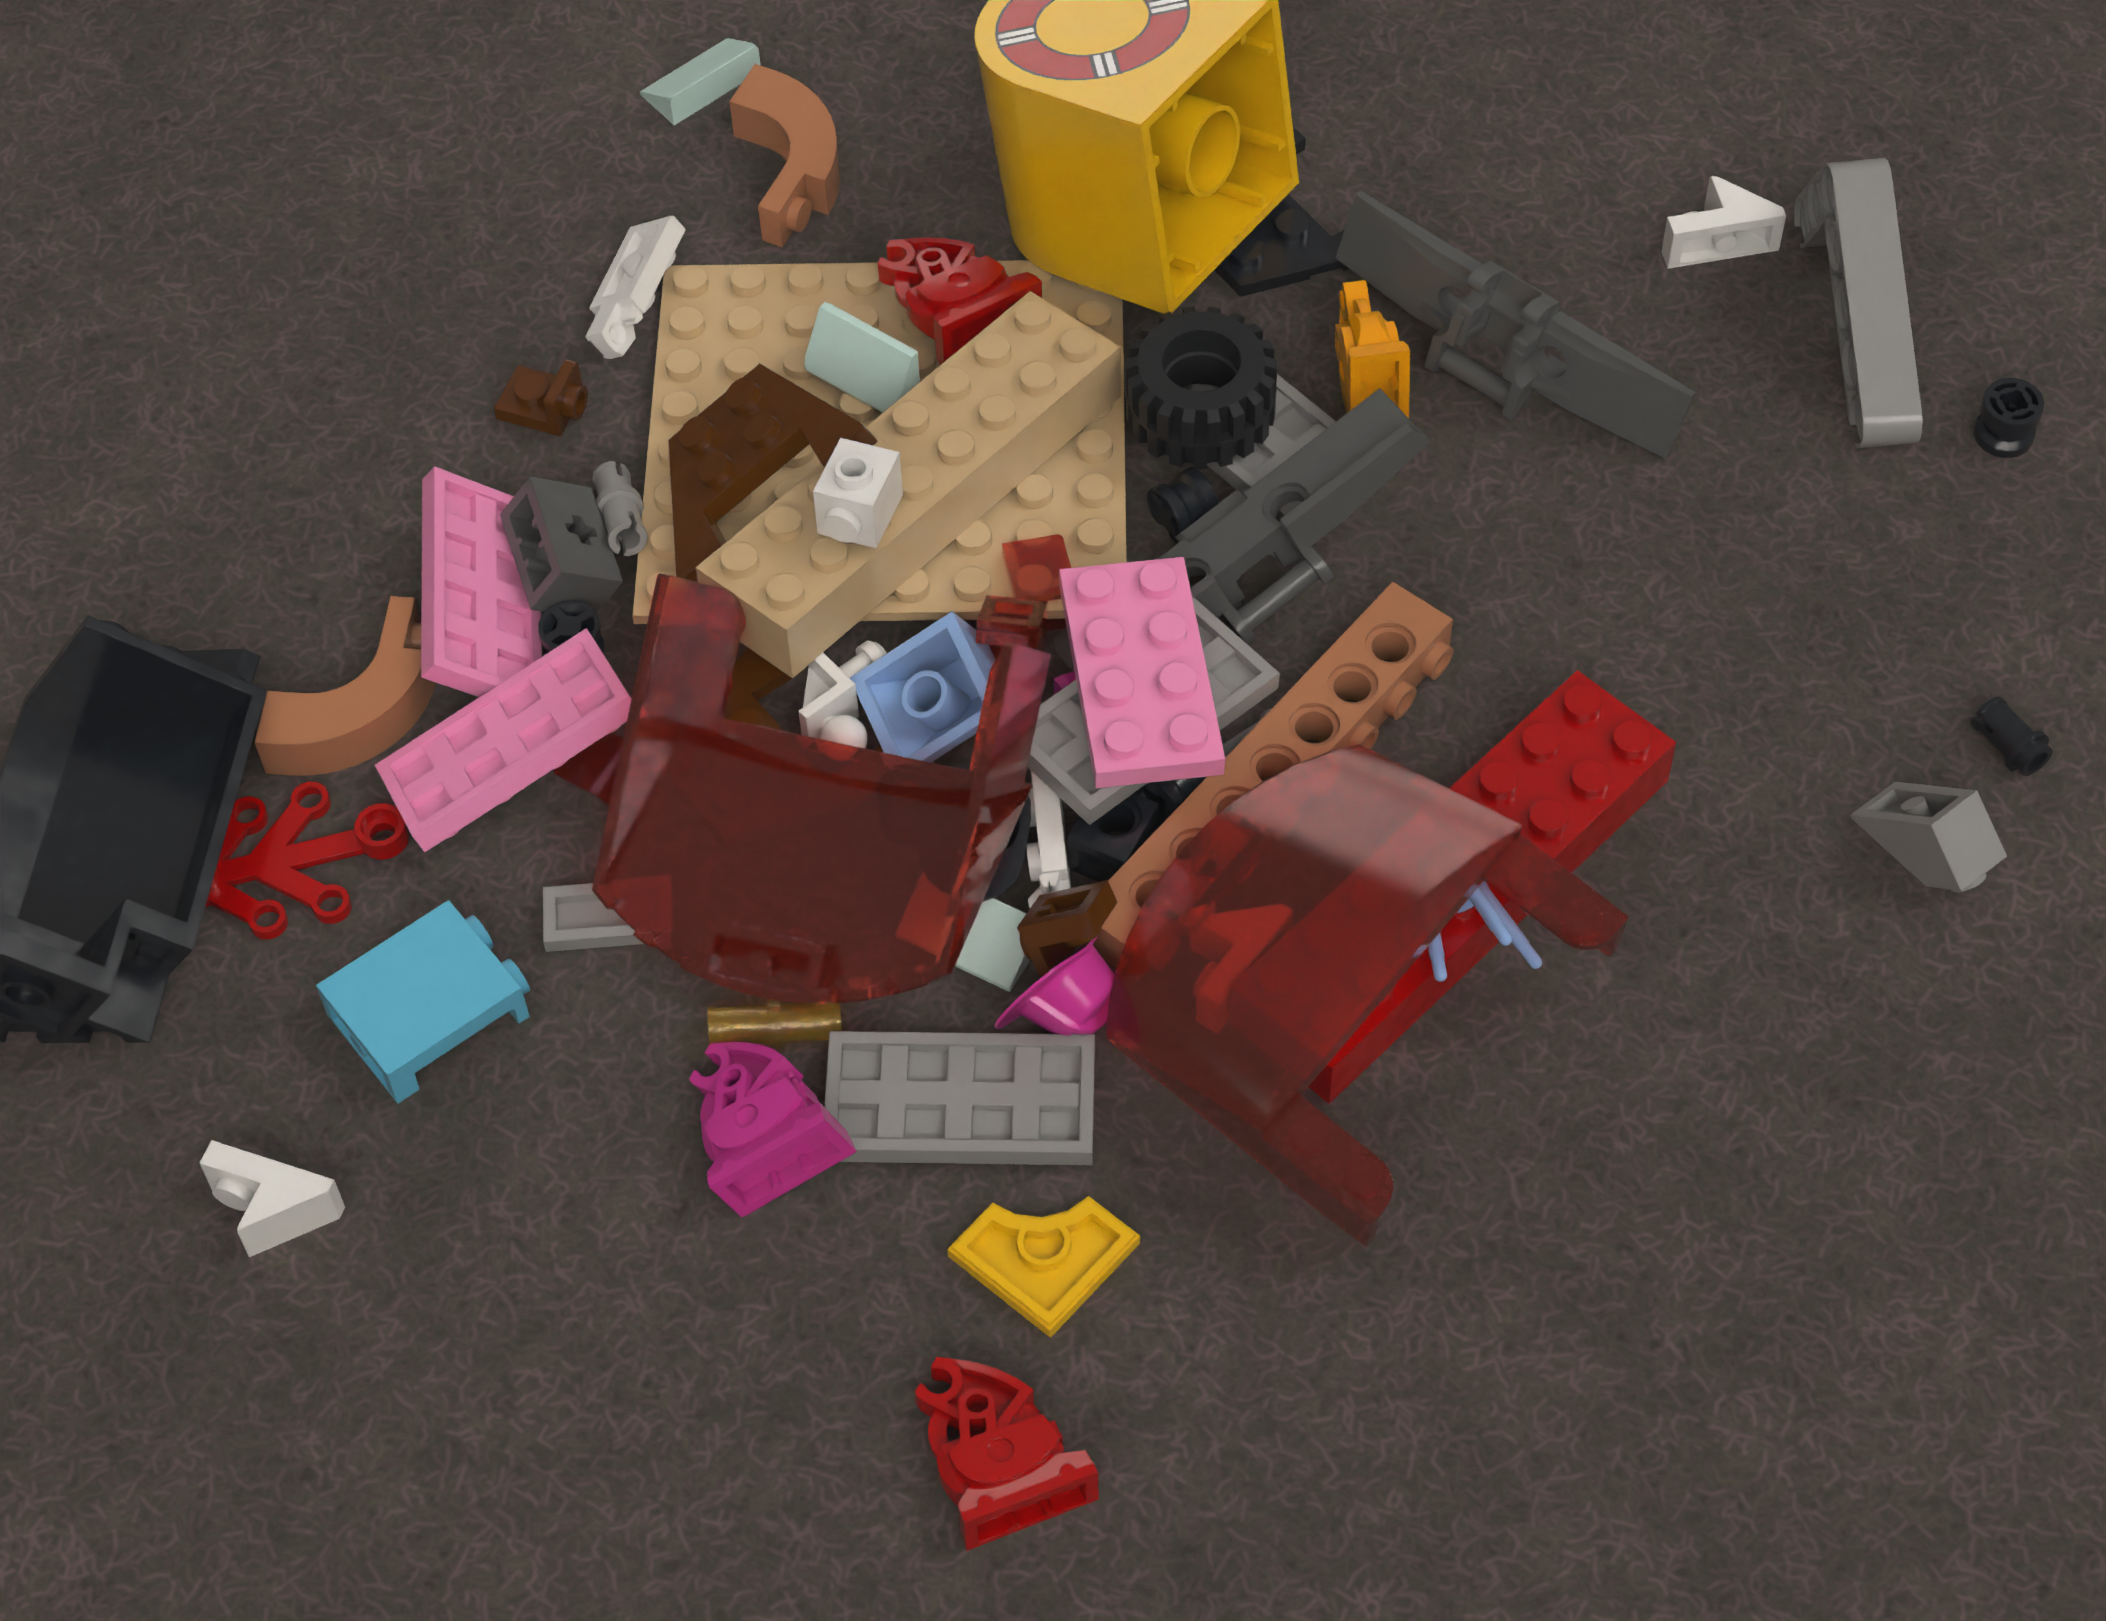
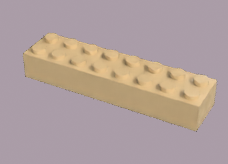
[696,291,1121,678]

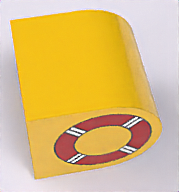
[974,0,1299,314]

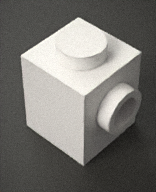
[813,438,903,548]

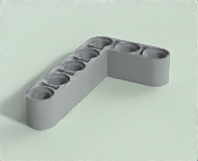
[1794,158,1923,448]

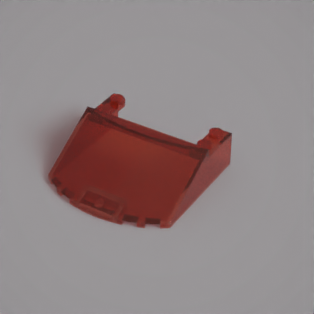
[592,573,1051,1004]
[1106,744,1629,1248]

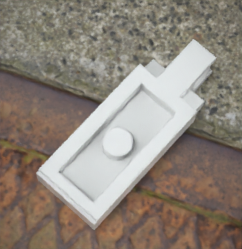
[585,216,686,359]
[1026,771,1071,909]

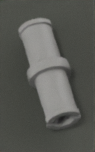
[592,461,648,556]

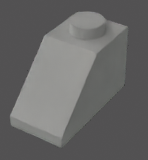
[1850,782,2007,892]

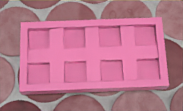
[421,466,542,697]
[1059,557,1225,788]
[375,628,641,852]

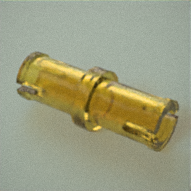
[707,997,842,1050]

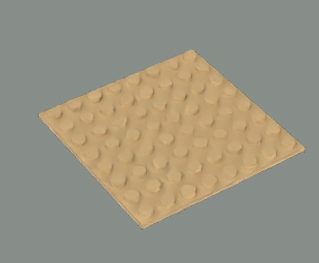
[633,260,1127,624]

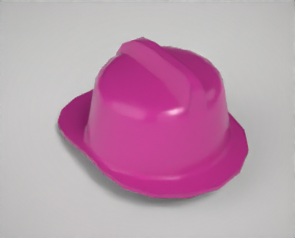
[994,936,1118,1036]

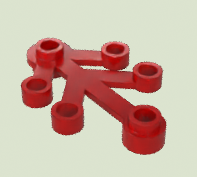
[205,781,409,939]

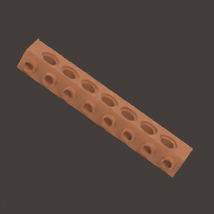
[1093,582,1454,984]

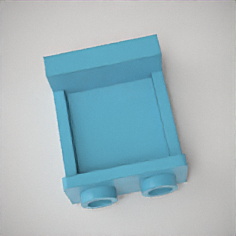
[316,900,530,1104]

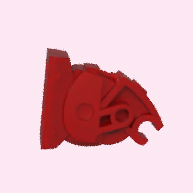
[877,237,1042,365]
[915,1357,1099,1551]

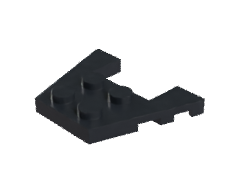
[1214,127,1350,297]

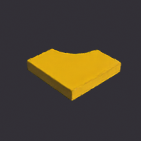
[947,1196,1140,1338]

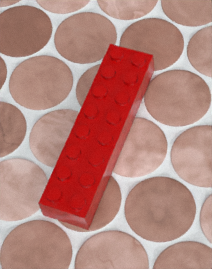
[1231,670,1677,1104]

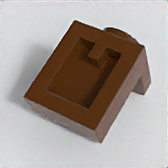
[494,359,588,437]
[1017,880,1118,978]

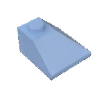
[850,611,1008,770]

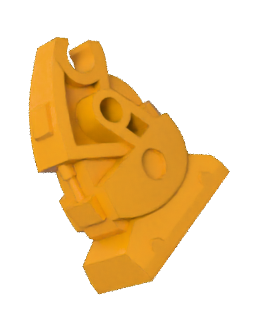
[1335,280,1410,418]

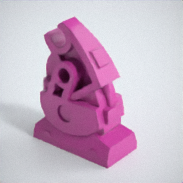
[689,1042,857,1217]

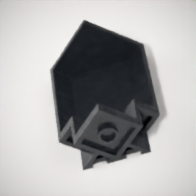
[0,615,266,1043]

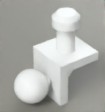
[798,640,887,762]

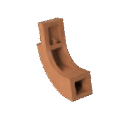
[729,64,840,247]
[254,596,436,776]

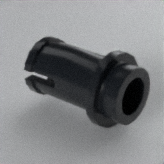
[1971,696,2053,776]

